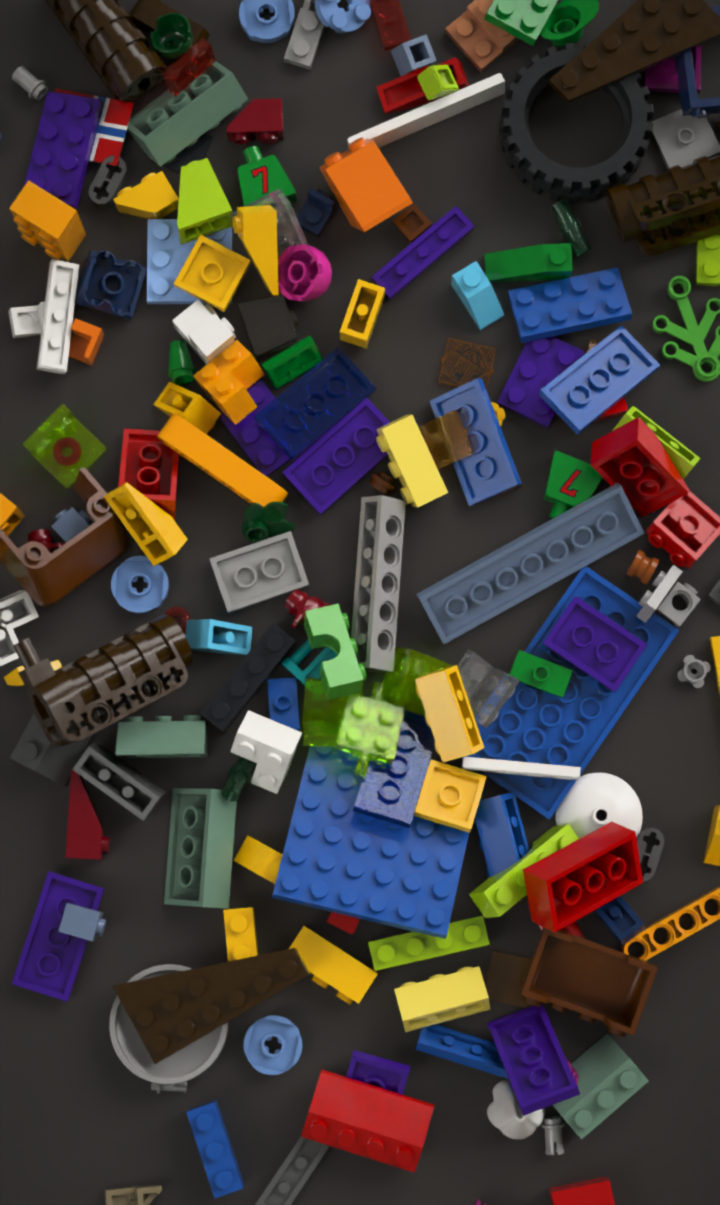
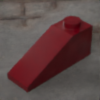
[65,770,110,860]

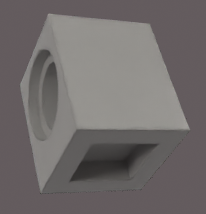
[654,582,701,629]

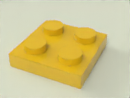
[174,235,251,312]
[414,759,487,833]

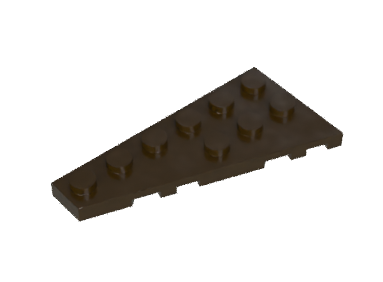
[549,0,720,104]
[113,948,310,1064]

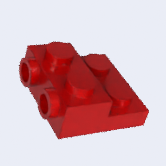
[645,490,720,570]

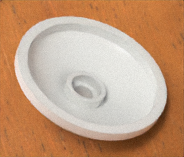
[555,773,643,839]

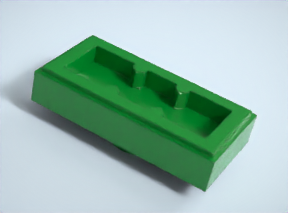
[261,335,324,389]
[508,650,573,698]

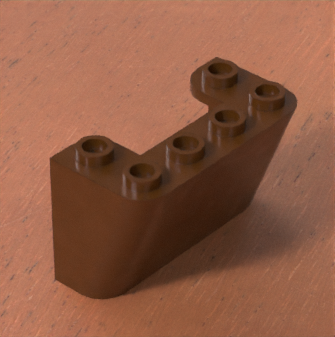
[519,927,658,1037]

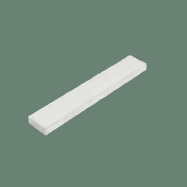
[347,73,505,149]

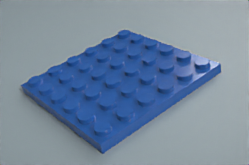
[272,732,482,939]

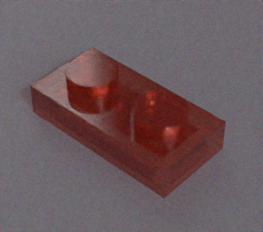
[369,0,412,51]
[162,38,216,97]

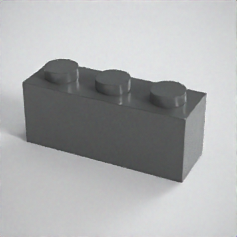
[72,741,166,821]

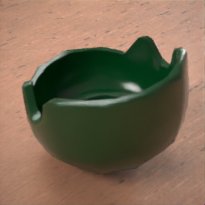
[150,13,193,59]

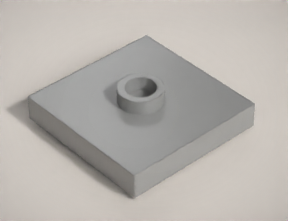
[651,109,720,168]

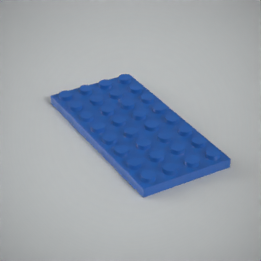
[460,566,679,820]

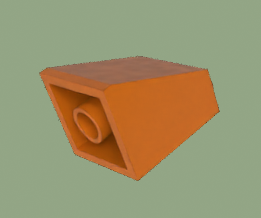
[319,137,413,232]

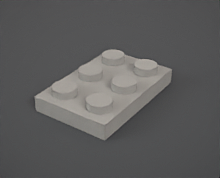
[210,531,309,614]

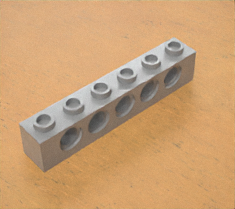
[351,495,406,672]

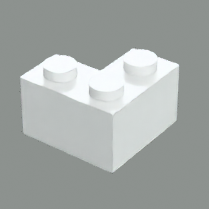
[172,299,236,365]
[0,590,39,666]
[230,710,302,794]

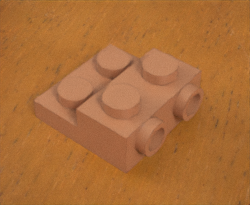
[445,0,521,73]

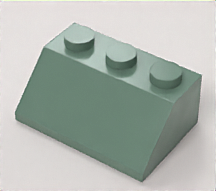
[116,715,208,759]
[552,1033,649,1140]

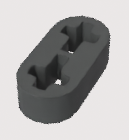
[88,156,128,208]
[637,827,664,882]

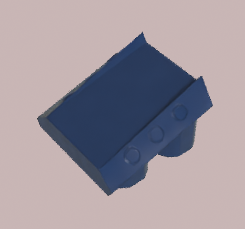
[75,250,147,320]

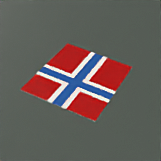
[54,88,134,166]

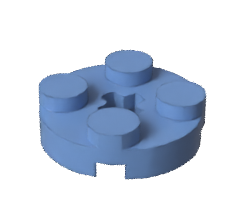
[239,0,295,43]
[315,0,371,34]
[111,556,169,614]
[243,1015,303,1075]

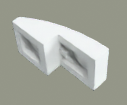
[8,302,45,338]

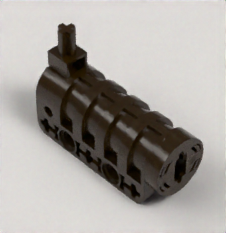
[45,0,168,103]
[605,122,720,256]
[13,614,193,747]

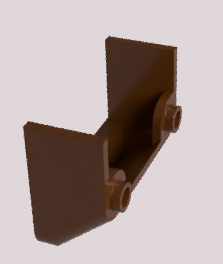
[0,467,128,607]

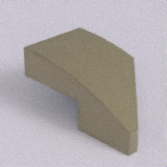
[104,1185,162,1205]

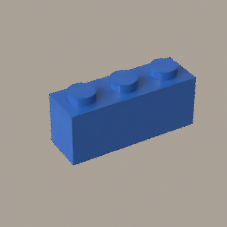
[474,792,530,878]
[186,1099,244,1199]

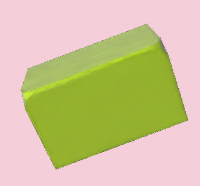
[417,64,459,100]

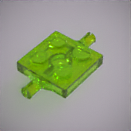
[336,682,405,776]

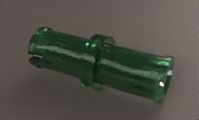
[550,199,592,257]
[221,756,255,802]

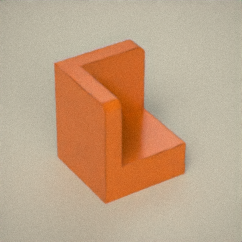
[68,318,104,366]

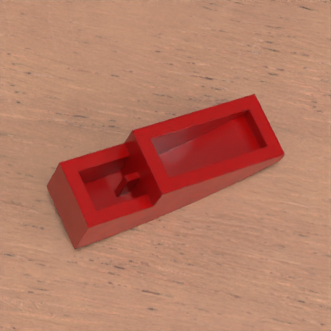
[376,57,469,114]

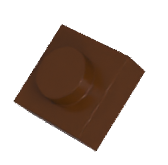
[392,203,432,244]

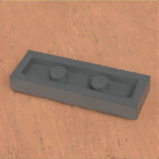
[255,1136,330,1205]

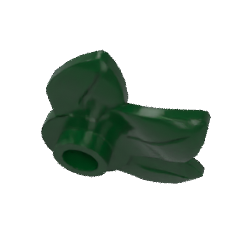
[242,502,296,543]

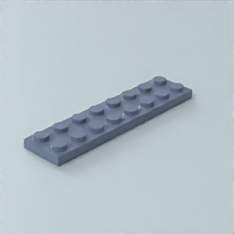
[416,483,645,644]

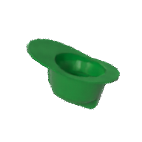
[539,0,599,48]

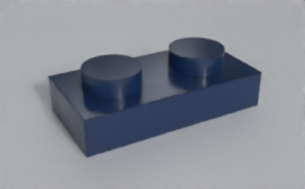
[593,896,646,945]

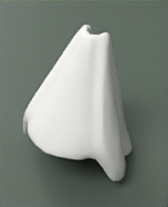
[487,1079,545,1140]

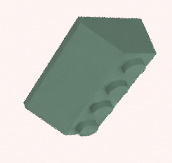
[127,57,248,167]
[164,788,237,909]

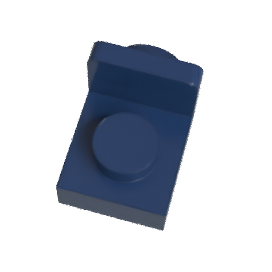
[294,189,335,238]

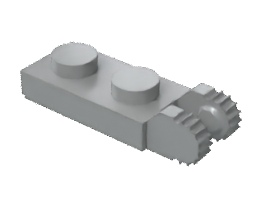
[284,0,325,70]

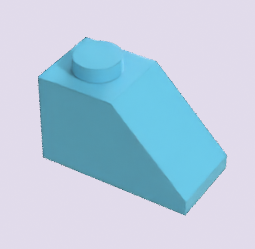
[451,261,505,331]
[186,619,253,655]

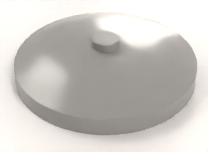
[109,964,228,1085]

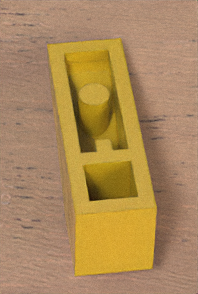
[233,205,279,296]
[104,483,188,566]

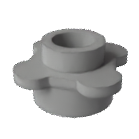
[677,655,711,688]

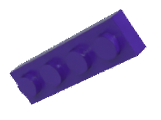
[371,206,475,301]

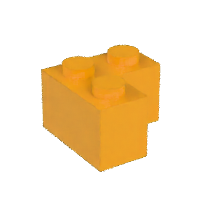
[194,340,265,425]

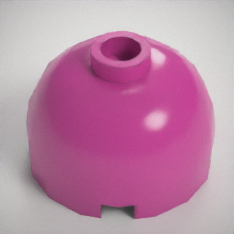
[278,244,332,302]

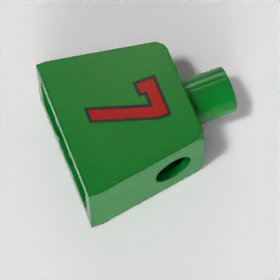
[237,146,297,209]
[543,450,603,519]

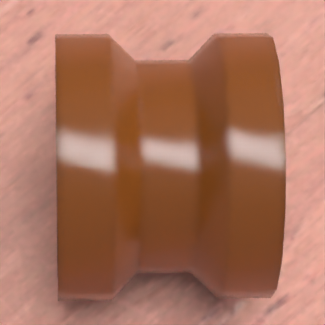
[626,549,659,585]

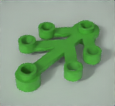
[652,276,720,382]

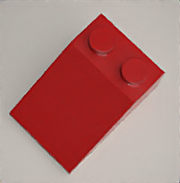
[591,417,689,517]
[118,429,179,521]

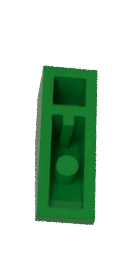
[484,243,573,282]

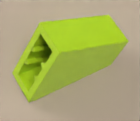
[177,158,233,245]

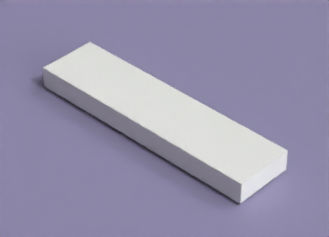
[37,259,79,374]
[461,757,581,780]

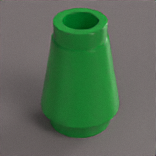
[168,340,196,385]

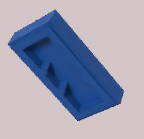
[267,677,300,732]

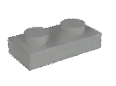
[636,565,683,623]

